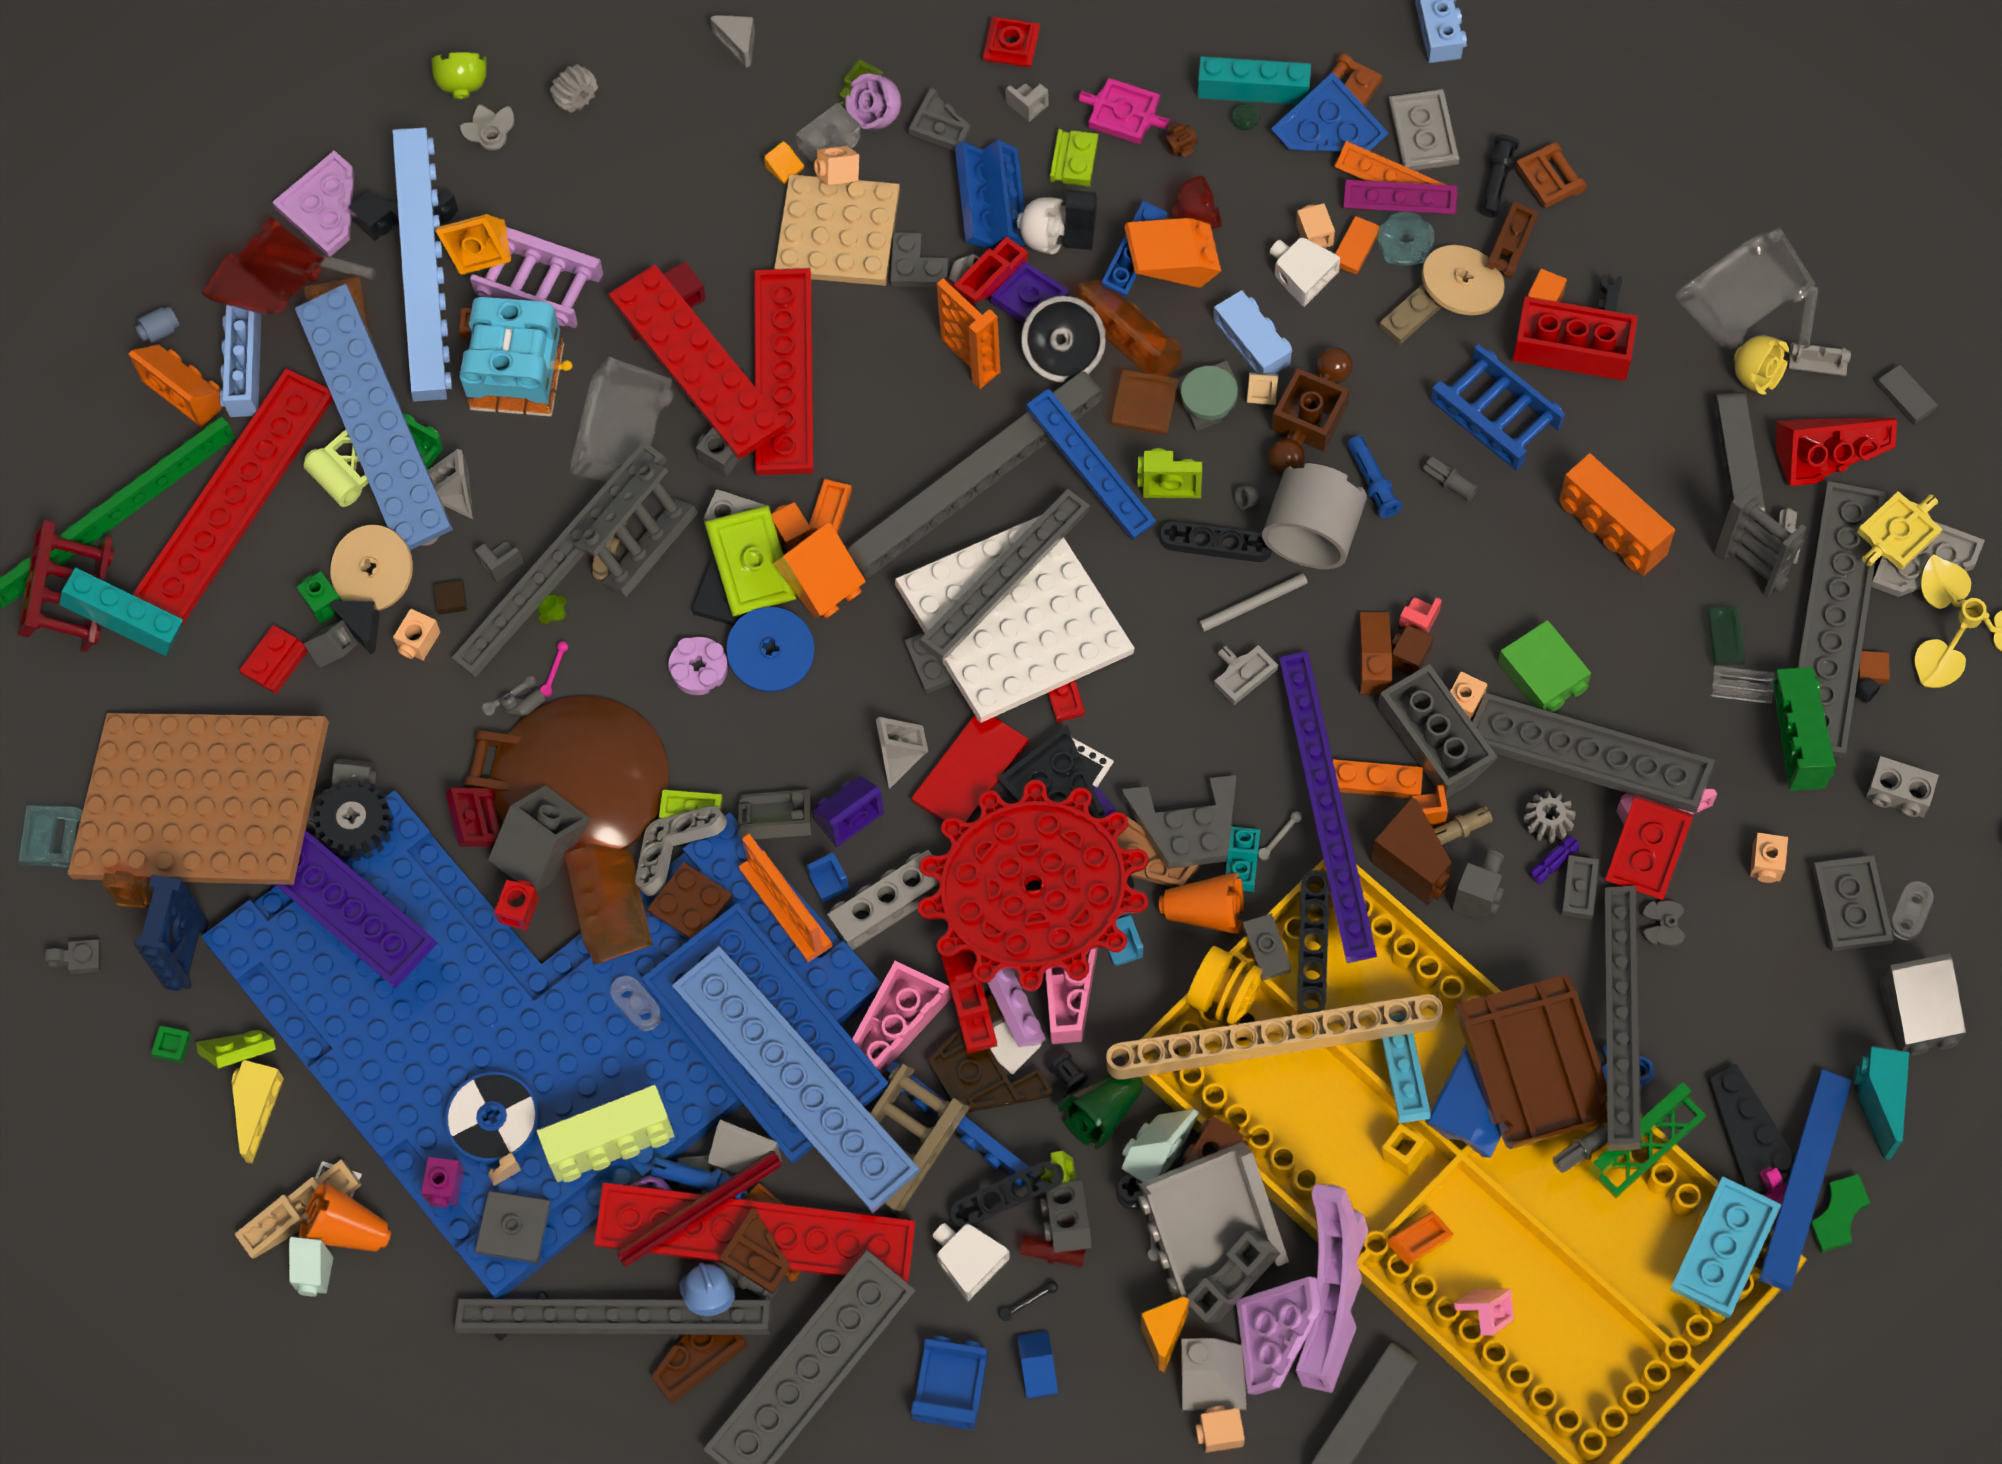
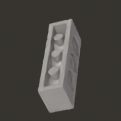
[827,850,940,950]

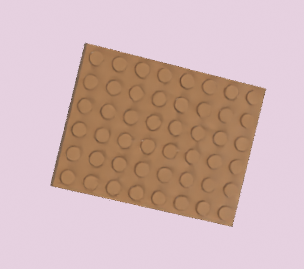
[67,713,329,885]

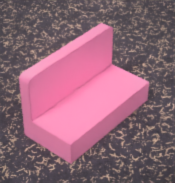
[1454,1289,1514,1335]

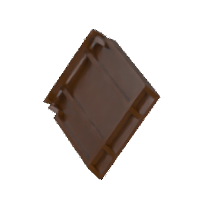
[1454,974,1607,1149]

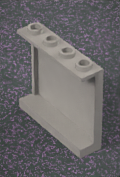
[1138,1141,1289,1298]

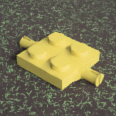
[1857,491,1942,571]

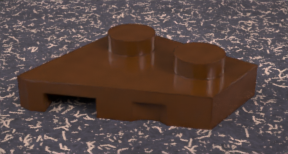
[719,1208,790,1294]

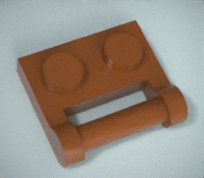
[1329,53,1383,107]
[1515,143,1588,209]

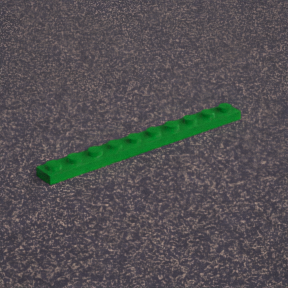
[0,416,235,609]

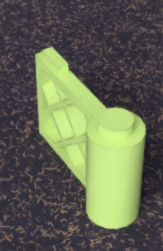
[304,429,369,507]

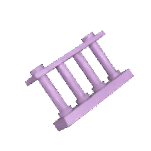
[470,227,603,328]

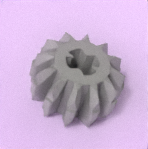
[550,64,598,113]
[1523,791,1576,844]

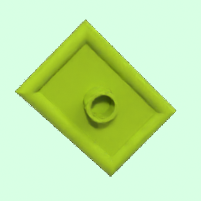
[704,505,797,617]

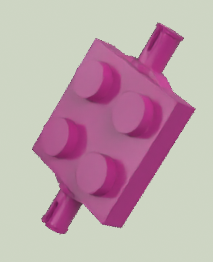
[1079,78,1170,144]

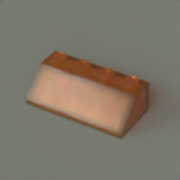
[1077,279,1182,385]
[564,844,653,965]

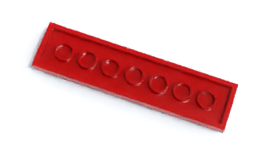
[609,265,786,460]
[755,268,814,475]

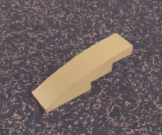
[235,1160,362,1259]

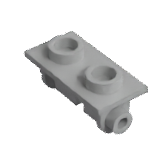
[1789,342,1851,376]

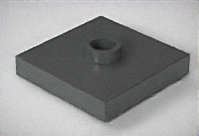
[475,1191,551,1264]

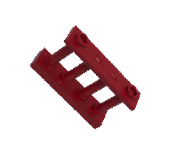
[17,519,114,653]

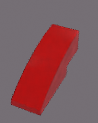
[953,237,1028,303]

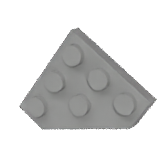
[1871,521,1985,597]

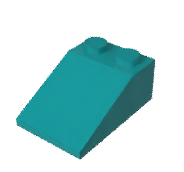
[1853,1047,1909,1160]

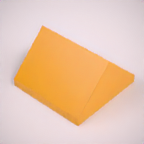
[436,214,511,275]
[1141,1297,1189,1372]

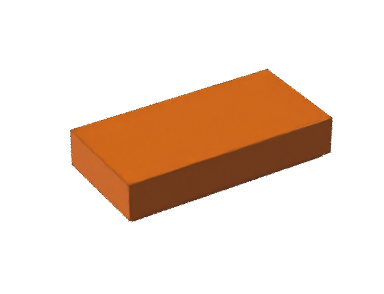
[1335,216,1381,275]
[809,479,852,534]
[1387,1211,1454,1266]

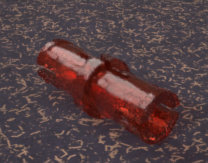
[1020,1235,1086,1268]

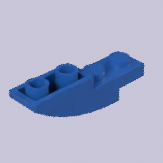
[1100,201,1168,297]

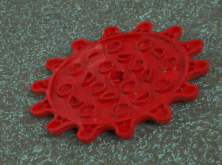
[918,780,1149,992]

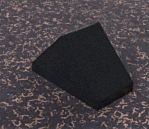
[329,600,380,655]

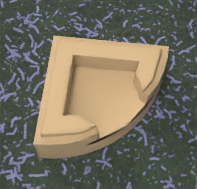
[488,1153,521,1186]

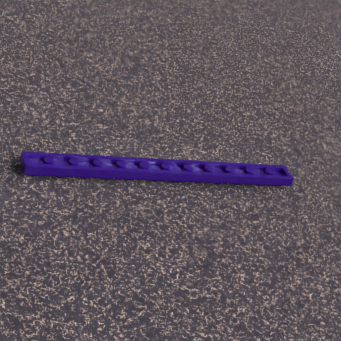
[1279,651,1377,963]

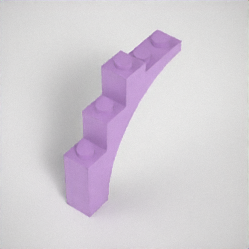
[1296,1184,1368,1393]

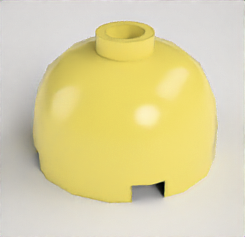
[1734,335,1789,395]

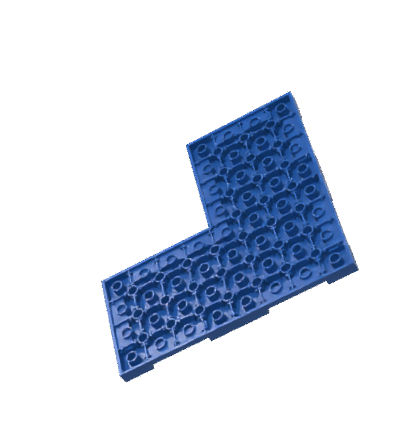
[201,790,882,1299]

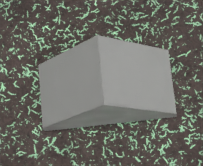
[710,15,755,68]

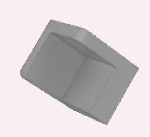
[1005,84,1049,122]

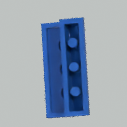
[955,140,1026,250]
[1426,1044,1502,1158]

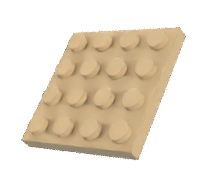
[775,175,900,286]

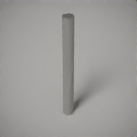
[1199,573,1308,632]

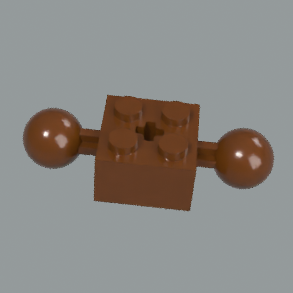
[1268,347,1353,475]

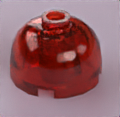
[1172,175,1222,230]

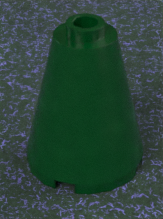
[1058,1074,1143,1149]

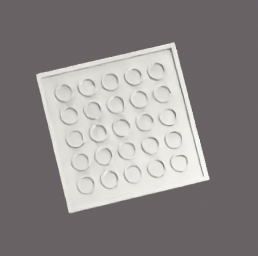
[895,515,1134,723]

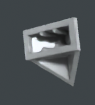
[428,449,473,519]
[876,717,928,789]

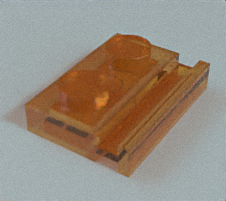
[102,871,153,908]

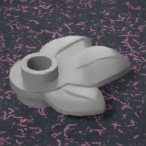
[460,105,514,150]

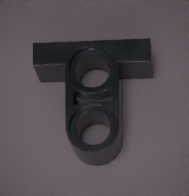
[1065,189,1097,250]

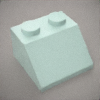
[1121,1109,1199,1182]

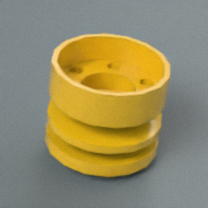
[1186,946,1262,1025]

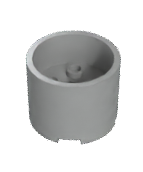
[1262,463,1367,569]

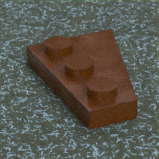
[651,1334,748,1404]

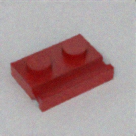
[239,625,308,695]

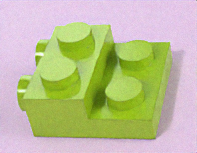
[1138,448,1202,498]

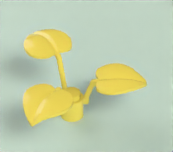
[1914,555,2002,688]

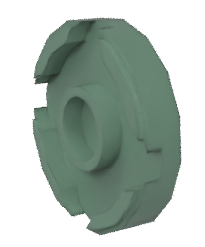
[1181,365,1238,421]

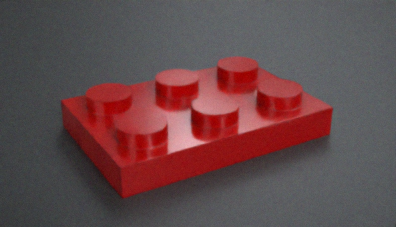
[1605,795,1693,900]

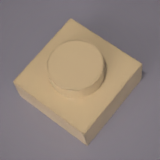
[1246,372,1278,405]

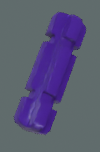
[1529,835,1580,884]

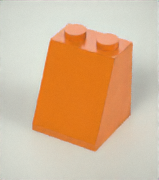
[773,522,866,619]

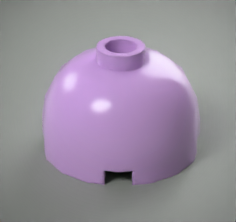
[846,73,901,130]

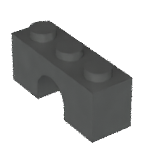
[1187,1231,1281,1323]

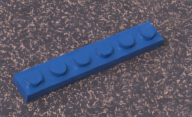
[1025,388,1156,541]
[886,1061,1038,1189]

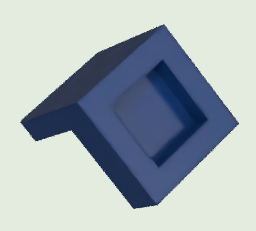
[807,852,849,903]

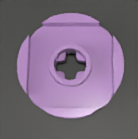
[668,637,728,695]

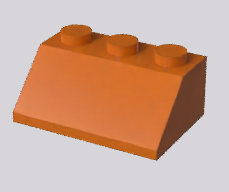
[128,344,223,428]

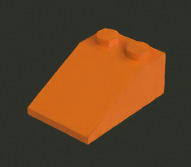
[1124,218,1221,288]

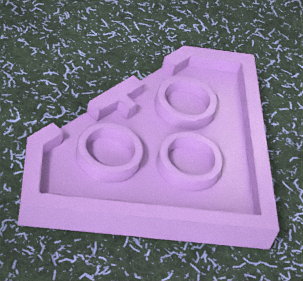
[272,151,354,257]
[1236,1277,1321,1395]

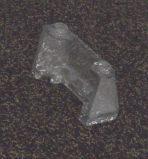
[1674,227,1816,349]
[569,357,673,481]

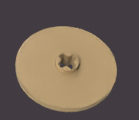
[1422,245,1504,315]
[330,525,413,611]

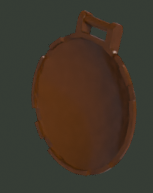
[463,696,669,862]

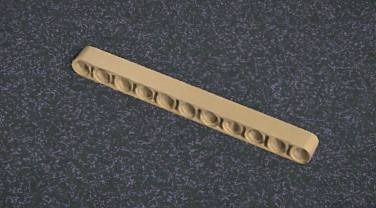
[1106,995,1442,1079]

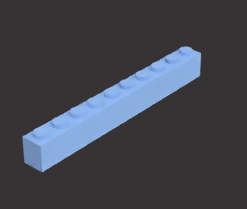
[393,128,452,402]

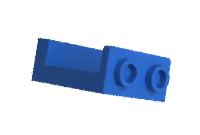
[911,1336,988,1430]

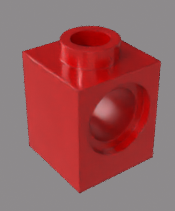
[494,880,539,931]

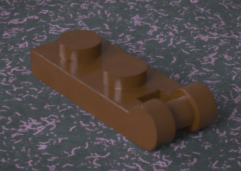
[1485,201,1539,278]

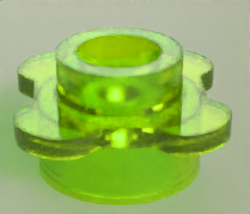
[538,595,567,625]

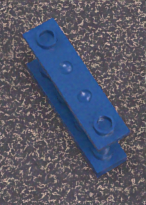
[1430,344,1565,471]

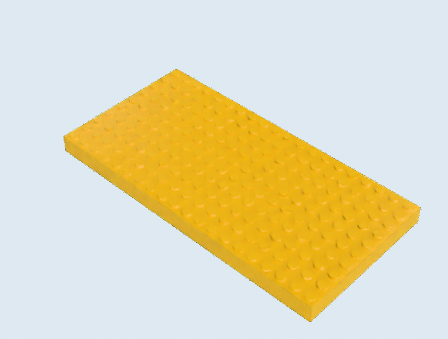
[1125,859,1807,1464]

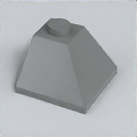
[708,1120,782,1177]
[1181,1338,1246,1411]

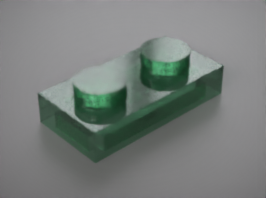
[1708,606,1746,666]

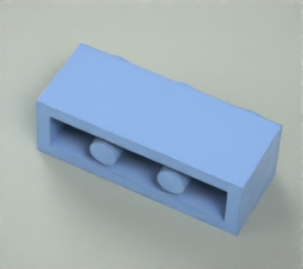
[1213,290,1292,374]

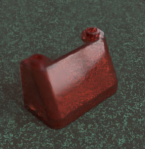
[202,217,325,316]

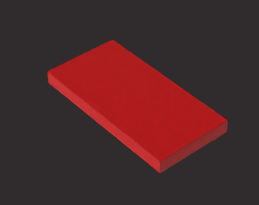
[911,715,1029,823]

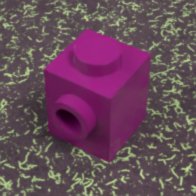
[421,1157,464,1208]

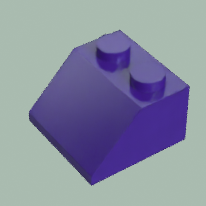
[813,776,884,848]

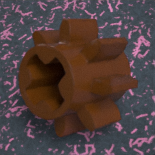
[1163,122,1198,158]

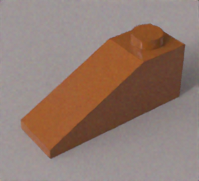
[1360,612,1392,695]

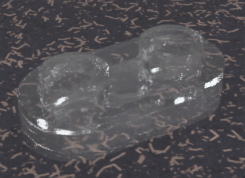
[1890,881,1934,940]
[610,976,661,1031]

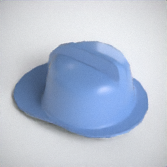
[679,1263,735,1316]

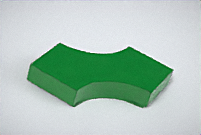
[1810,1174,1870,1253]

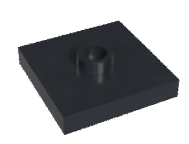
[692,560,747,626]

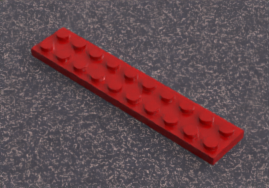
[132,368,334,625]
[594,1183,915,1284]

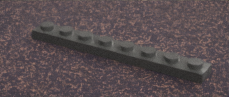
[919,489,1090,662]

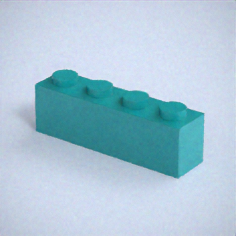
[1198,57,1311,105]
[59,567,183,657]

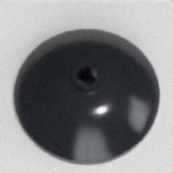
[1021,296,1106,382]

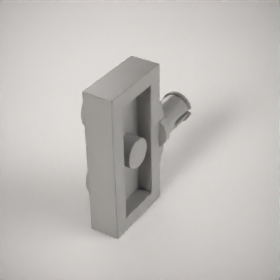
[1214,645,1278,705]

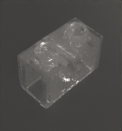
[796,103,861,165]

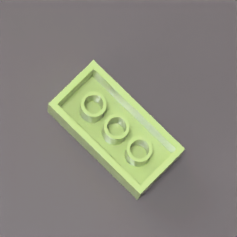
[537,1085,675,1182]

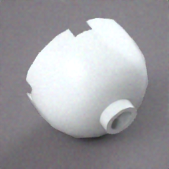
[1017,197,1066,254]

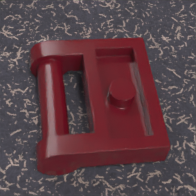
[445,788,501,849]

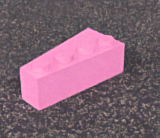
[1046,948,1098,1044]
[852,961,951,1074]

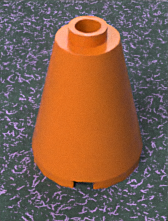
[1159,873,1244,934]
[299,1182,391,1252]

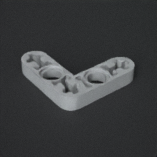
[635,806,727,896]

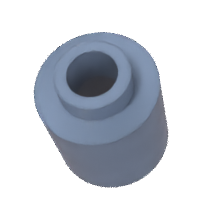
[135,306,180,344]

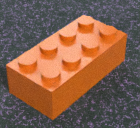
[1559,453,1675,576]

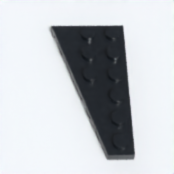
[998,725,1135,888]

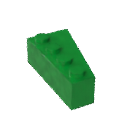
[1772,667,1836,791]

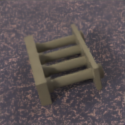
[870,1064,970,1211]

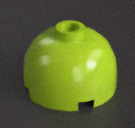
[431,52,487,99]

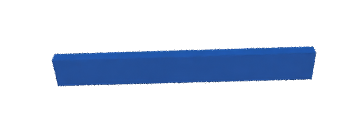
[1758,1069,1852,1292]

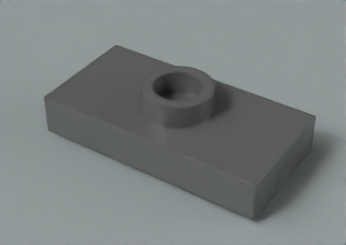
[1242,913,1292,981]

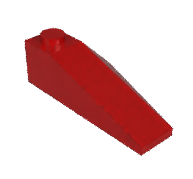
[1775,418,1897,486]

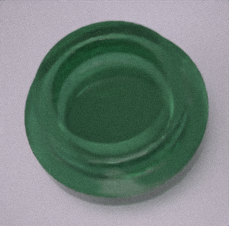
[1232,104,1260,131]

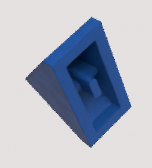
[1017,1331,1058,1399]

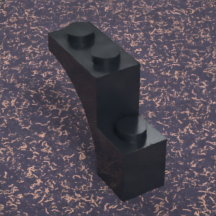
[348,189,459,241]

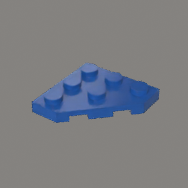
[1271,72,1389,153]

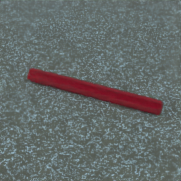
[617,1152,782,1266]

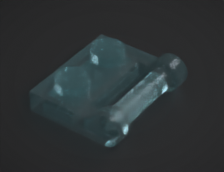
[18,806,82,869]

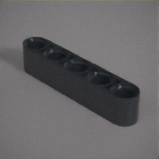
[1297,870,1329,1015]

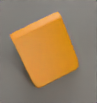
[764,141,804,184]

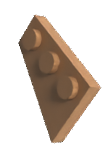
[1117,817,1199,888]

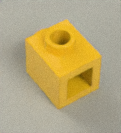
[1382,1123,1428,1177]

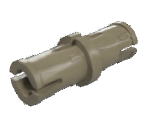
[1433,805,1493,845]

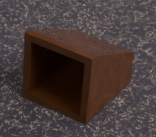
[1371,797,1452,905]

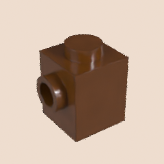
[1391,625,1434,675]

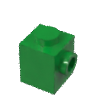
[296,571,341,624]

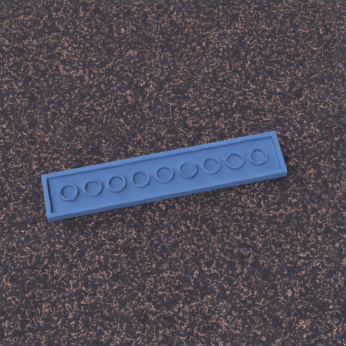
[295,284,453,550]
[672,946,920,1213]

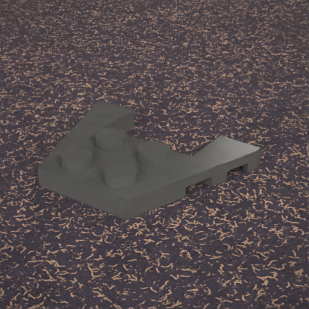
[1121,775,1237,869]

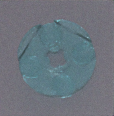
[1378,212,1435,266]

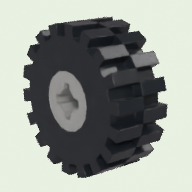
[313,781,394,861]

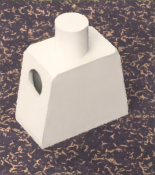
[1270,238,1340,307]
[932,1223,1010,1301]

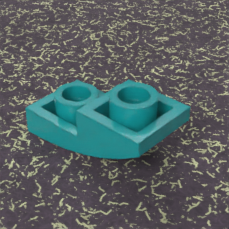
[1225,826,1261,892]

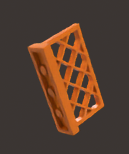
[937,279,1001,389]
[738,834,832,963]

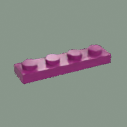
[1344,180,1458,215]

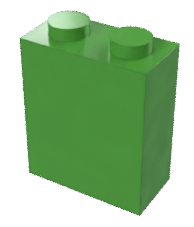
[1498,620,1591,712]

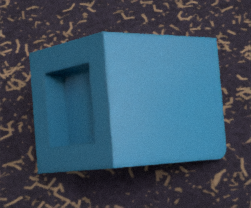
[1108,915,1143,966]

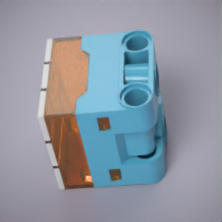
[459,297,564,416]

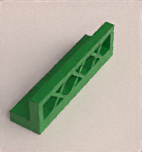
[1589,1082,1707,1199]

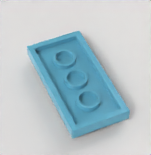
[1670,1176,1781,1319]

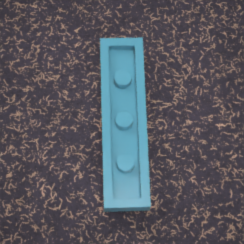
[1381,1014,1430,1123]

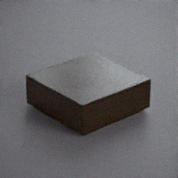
[434,580,467,615]

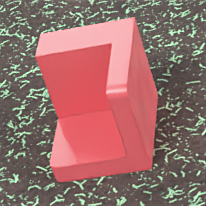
[1398,597,1442,633]

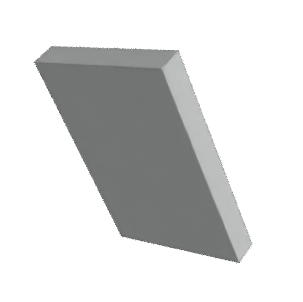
[1389,89,1459,171]

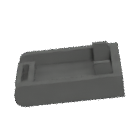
[738,789,811,840]

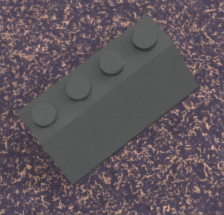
[1378,664,1497,799]

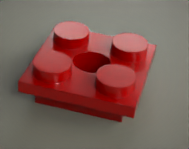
[983,17,1040,68]

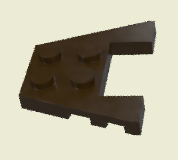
[928,994,1053,1113]

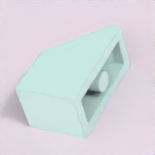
[289,1237,333,1296]

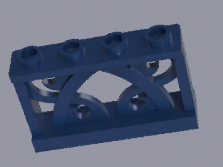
[134,875,209,991]

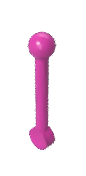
[540,641,568,697]

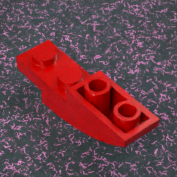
[939,951,997,1054]

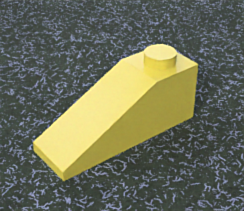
[232,1060,284,1164]

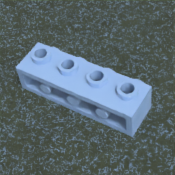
[1414,0,1467,63]
[220,300,262,417]

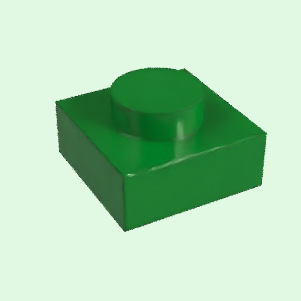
[151,1026,192,1064]

